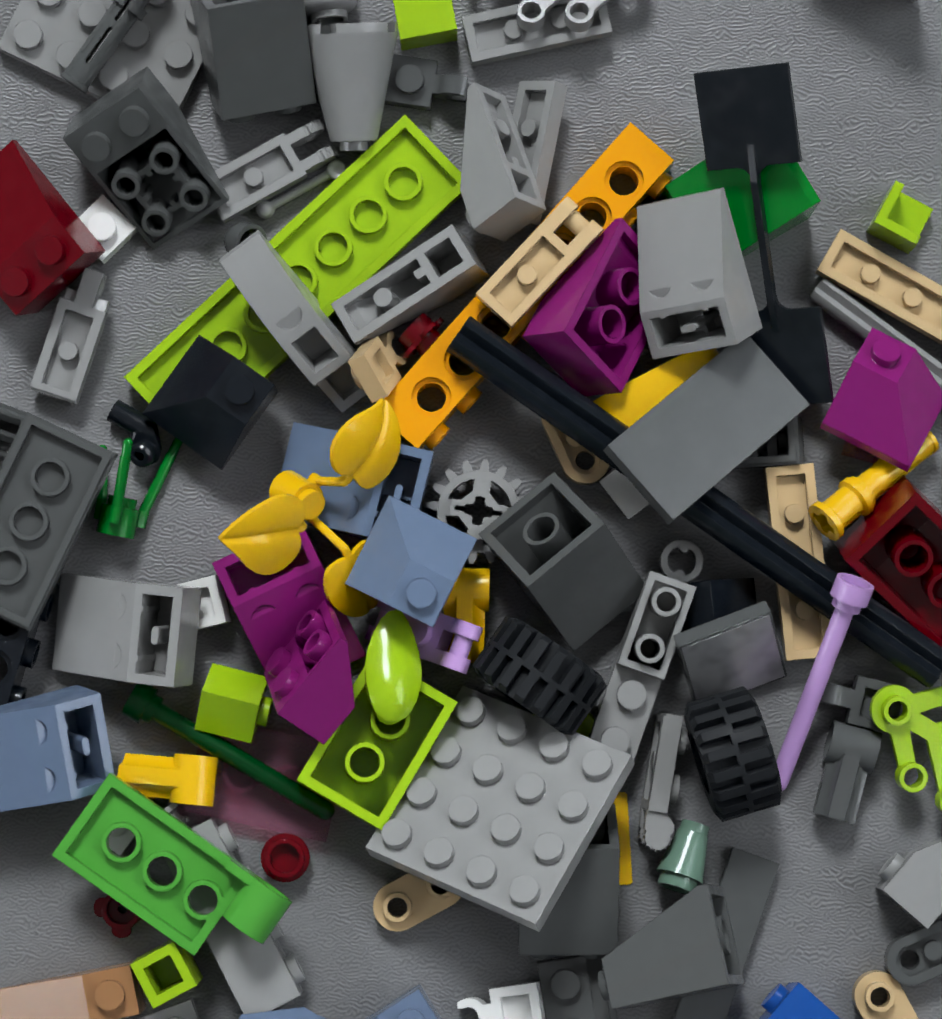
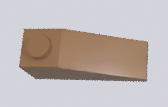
[0,961,146,1019]

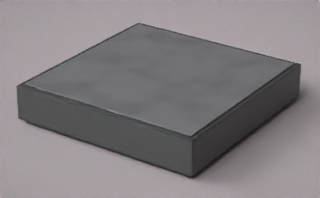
[673,601,787,701]

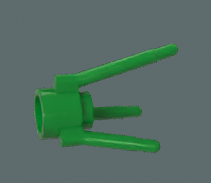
[93,438,183,539]

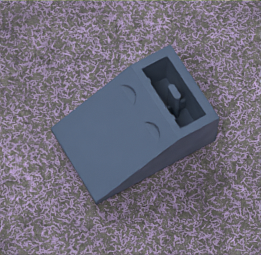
[281,422,434,539]
[0,685,114,812]

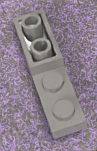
[220,230,367,412]
[589,571,697,760]

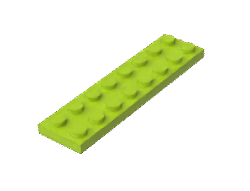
[124,115,462,403]

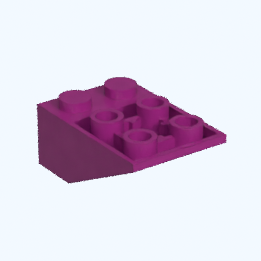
[212,530,366,671]

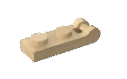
[476,196,604,329]

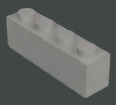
[163,817,306,1014]

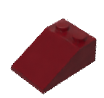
[0,140,105,316]
[834,475,942,647]

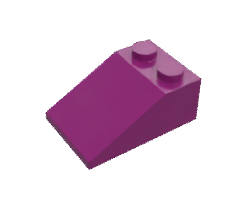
[522,218,647,396]

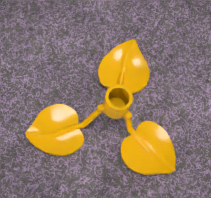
[218,398,401,617]

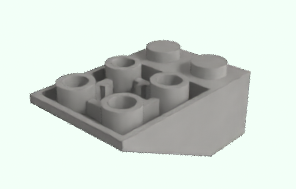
[637,187,763,359]
[52,573,202,688]

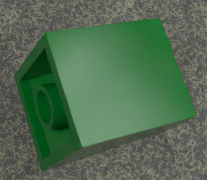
[662,159,821,257]

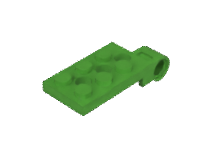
[52,773,292,956]

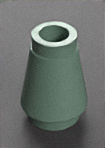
[656,819,710,895]

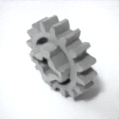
[426,459,524,565]

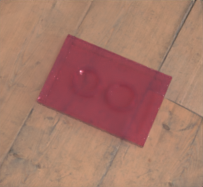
[183,727,335,842]

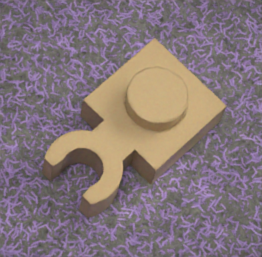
[348,331,407,403]

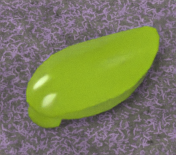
[365,609,422,725]

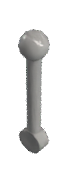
[256,160,346,219]

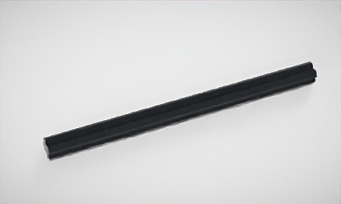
[447,316,942,688]

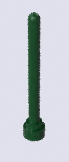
[121,684,335,820]

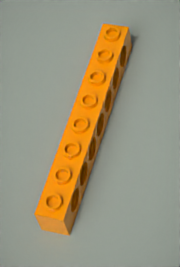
[384,122,674,451]

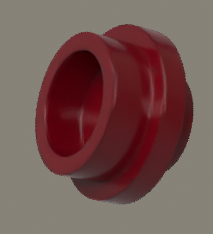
[261,833,310,882]

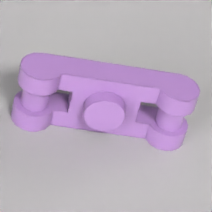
[365,601,483,675]

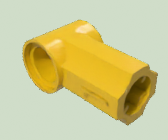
[442,568,490,663]
[117,753,218,807]

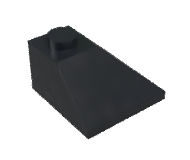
[142,335,278,470]

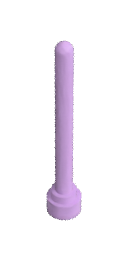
[776,573,874,791]

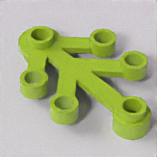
[869,684,942,812]

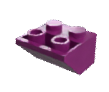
[264,599,355,745]

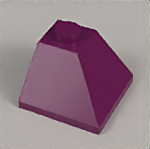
[820,327,942,472]

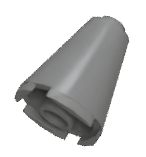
[307,22,398,151]

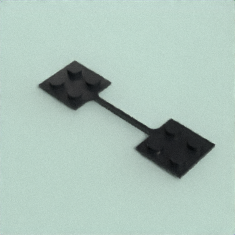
[694,62,834,404]

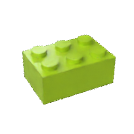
[297,666,458,831]

